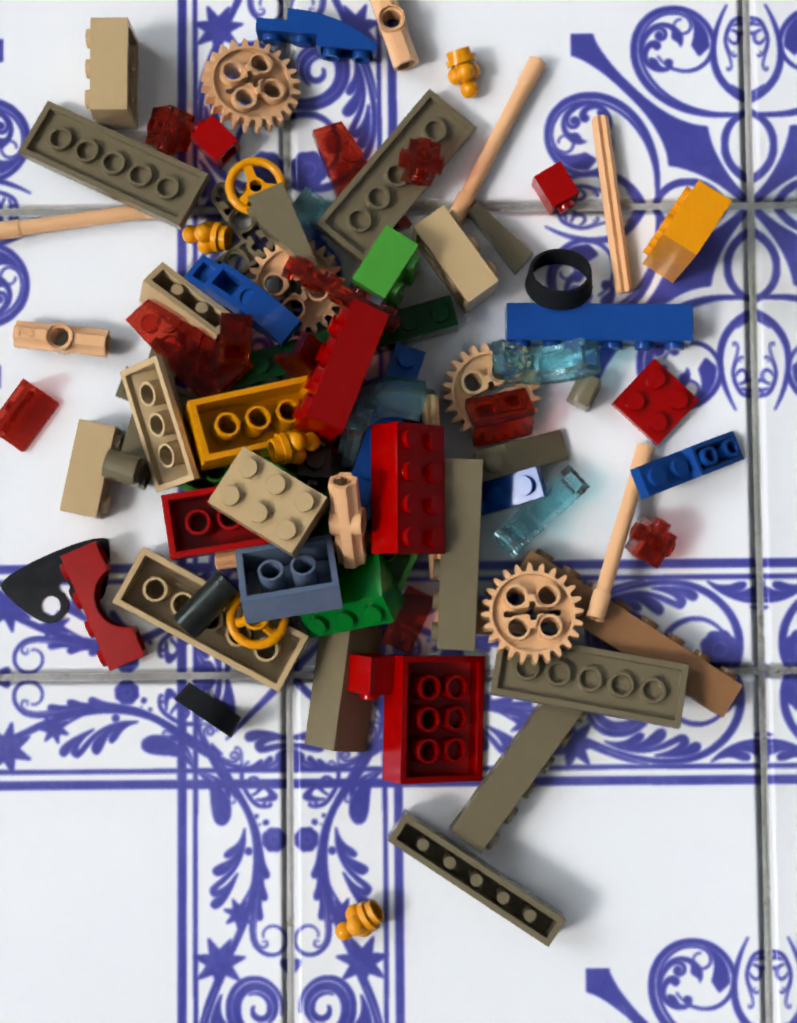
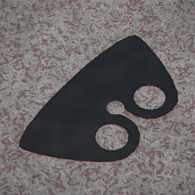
[0,538,110,623]

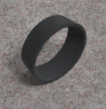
[525,249,593,310]
[174,682,241,737]

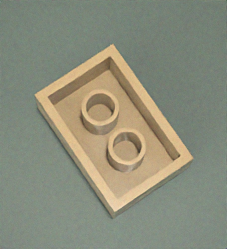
[85,17,139,129]
[413,205,499,314]
[208,446,330,558]

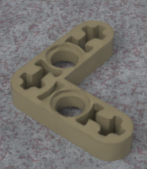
[210,182,275,276]

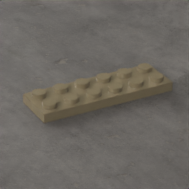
[315,89,477,264]
[18,101,210,230]
[490,633,689,729]

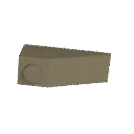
[246,182,321,277]
[472,430,569,483]

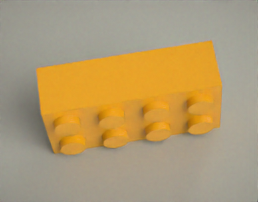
[642,180,732,283]
[183,375,322,472]

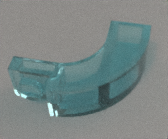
[492,337,601,385]
[337,377,427,468]
[491,464,590,558]

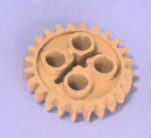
[201,38,301,135]
[249,240,346,338]
[441,343,541,443]
[480,562,584,666]

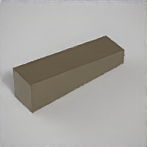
[468,202,533,275]

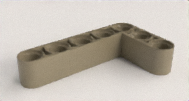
[101,338,187,490]

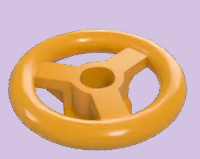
[225,157,286,215]
[226,593,289,650]

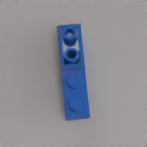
[256,8,378,64]
[184,255,302,347]
[630,431,744,499]
[481,466,548,517]

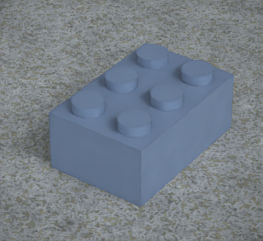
[235,534,343,624]

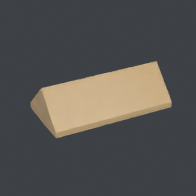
[120,354,204,493]

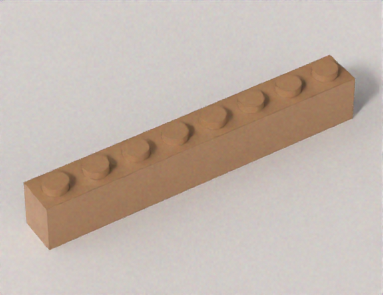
[519,548,743,717]

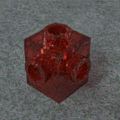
[145,105,195,156]
[398,137,444,187]
[625,515,677,569]

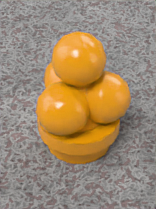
[446,46,481,98]
[182,221,233,254]
[267,431,321,465]
[335,899,385,941]

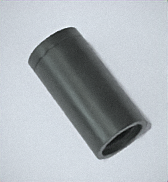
[173,570,240,638]

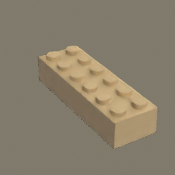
[112,547,310,692]

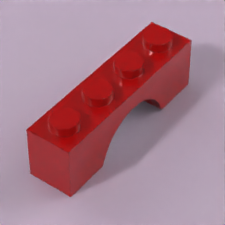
[60,541,149,671]

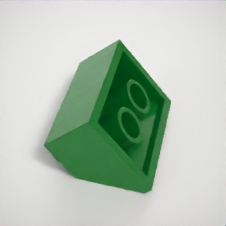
[300,551,405,638]

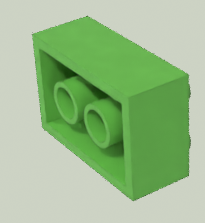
[352,225,421,313]

